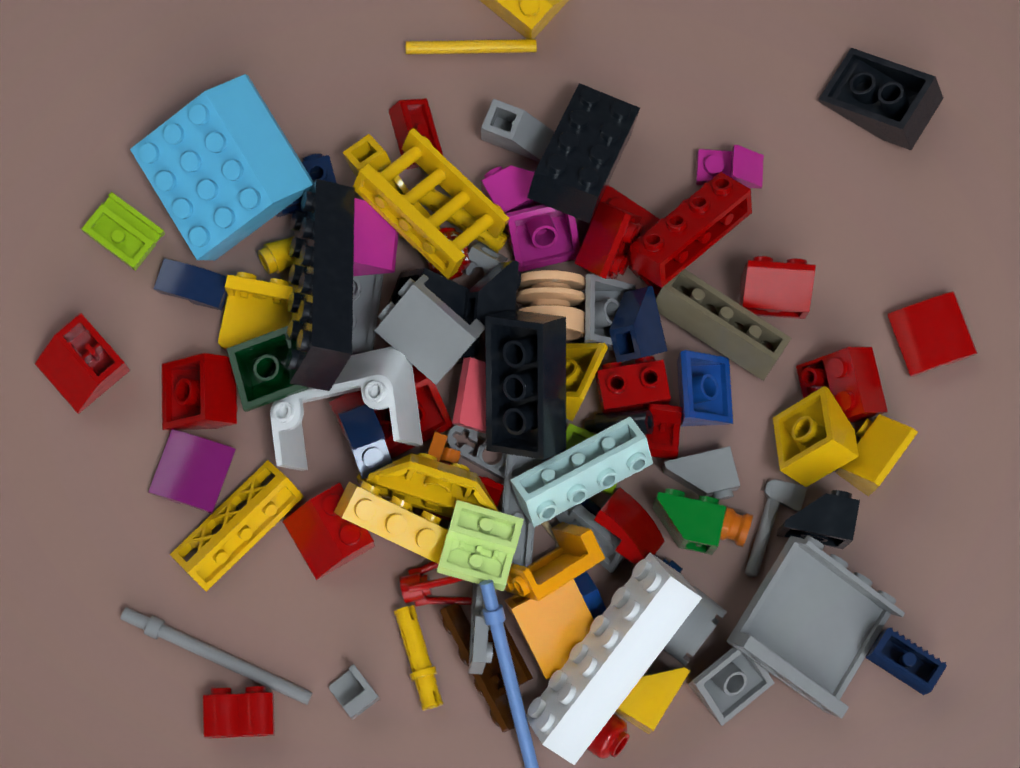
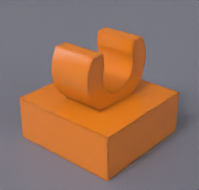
[428,432,461,465]

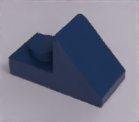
[338,404,393,479]

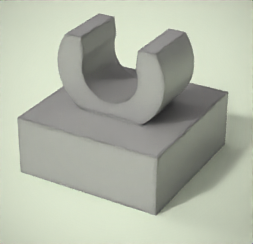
[466,242,508,276]

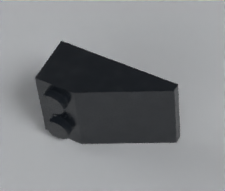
[819,48,943,150]

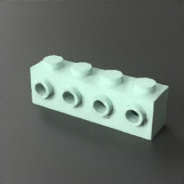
[510,416,653,527]

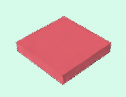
[452,357,486,434]

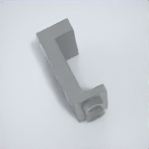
[374,274,485,385]

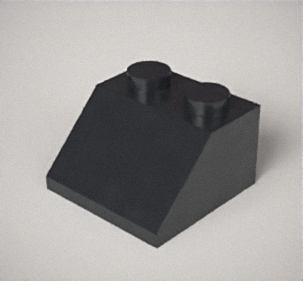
[776,490,860,549]

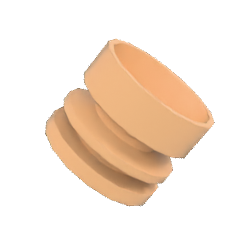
[516,270,585,341]

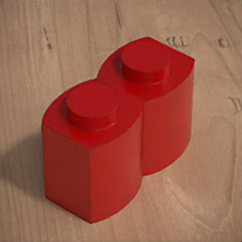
[203,686,275,739]

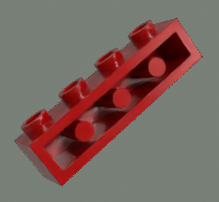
[630,172,752,288]

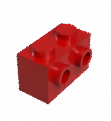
[596,356,671,413]

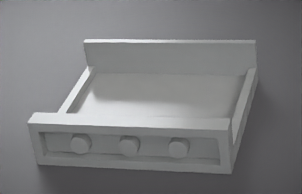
[726,536,905,718]

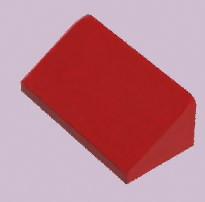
[389,98,443,169]

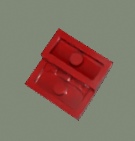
[887,291,978,377]
[594,487,665,565]

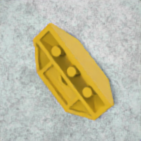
[366,453,499,518]

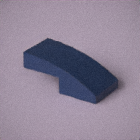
[153,258,227,311]

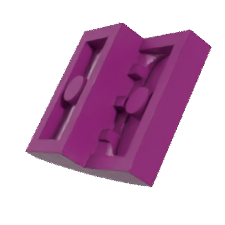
[148,429,236,514]

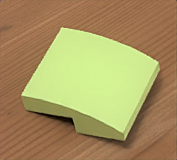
[436,500,524,591]

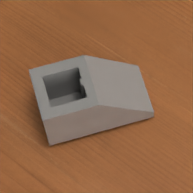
[481,99,554,162]

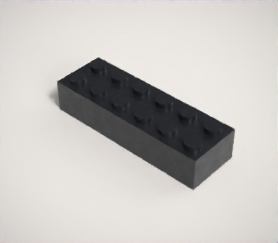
[286,179,355,391]

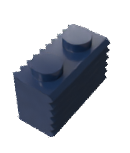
[866,628,947,695]

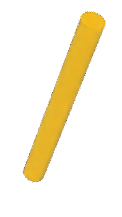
[406,39,537,54]

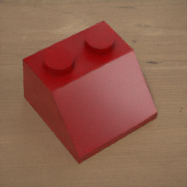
[162,353,238,430]
[283,482,375,580]

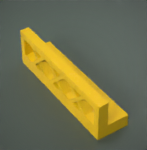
[170,460,304,592]

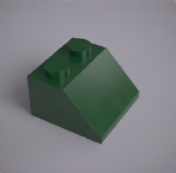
[227,326,309,412]

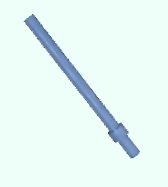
[479,580,539,768]

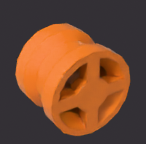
[720,507,753,547]

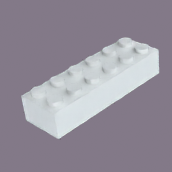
[526,553,702,765]

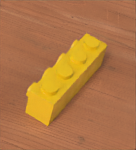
[334,481,448,564]

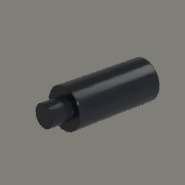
[584,410,654,435]

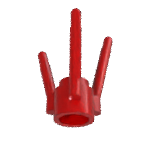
[400,561,472,607]

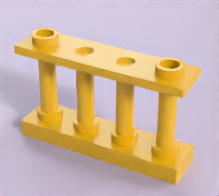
[353,128,510,279]

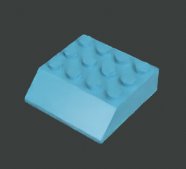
[130,74,314,261]

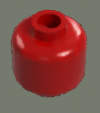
[587,714,630,759]

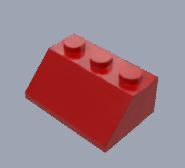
[329,364,454,458]

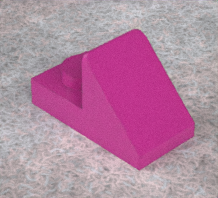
[696,145,764,189]

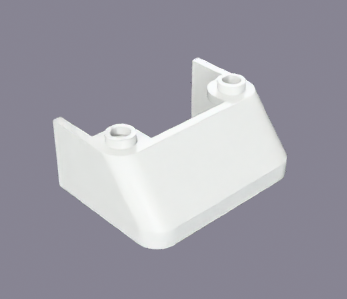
[270,347,423,471]

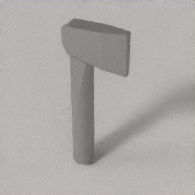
[745,479,808,578]

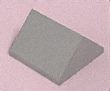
[583,273,636,351]
[688,647,774,726]

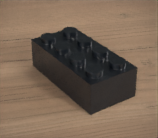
[527,83,640,223]
[485,310,566,460]

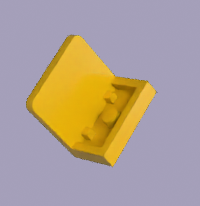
[218,272,293,349]

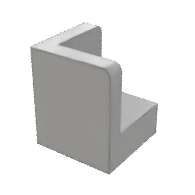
[329,664,380,720]

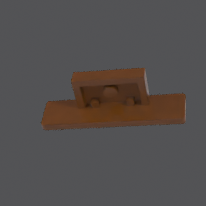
[440,603,533,733]

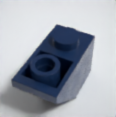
[609,286,668,363]

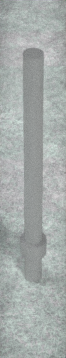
[120,607,313,705]

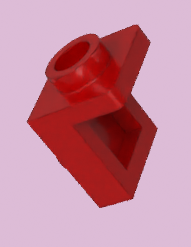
[645,404,682,459]

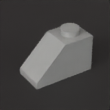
[662,446,740,501]

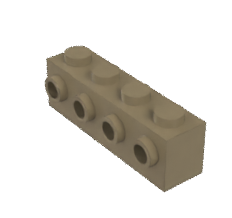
[656,269,792,381]

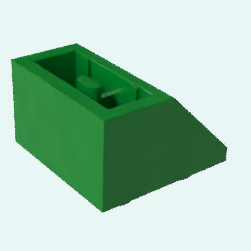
[652,488,726,555]

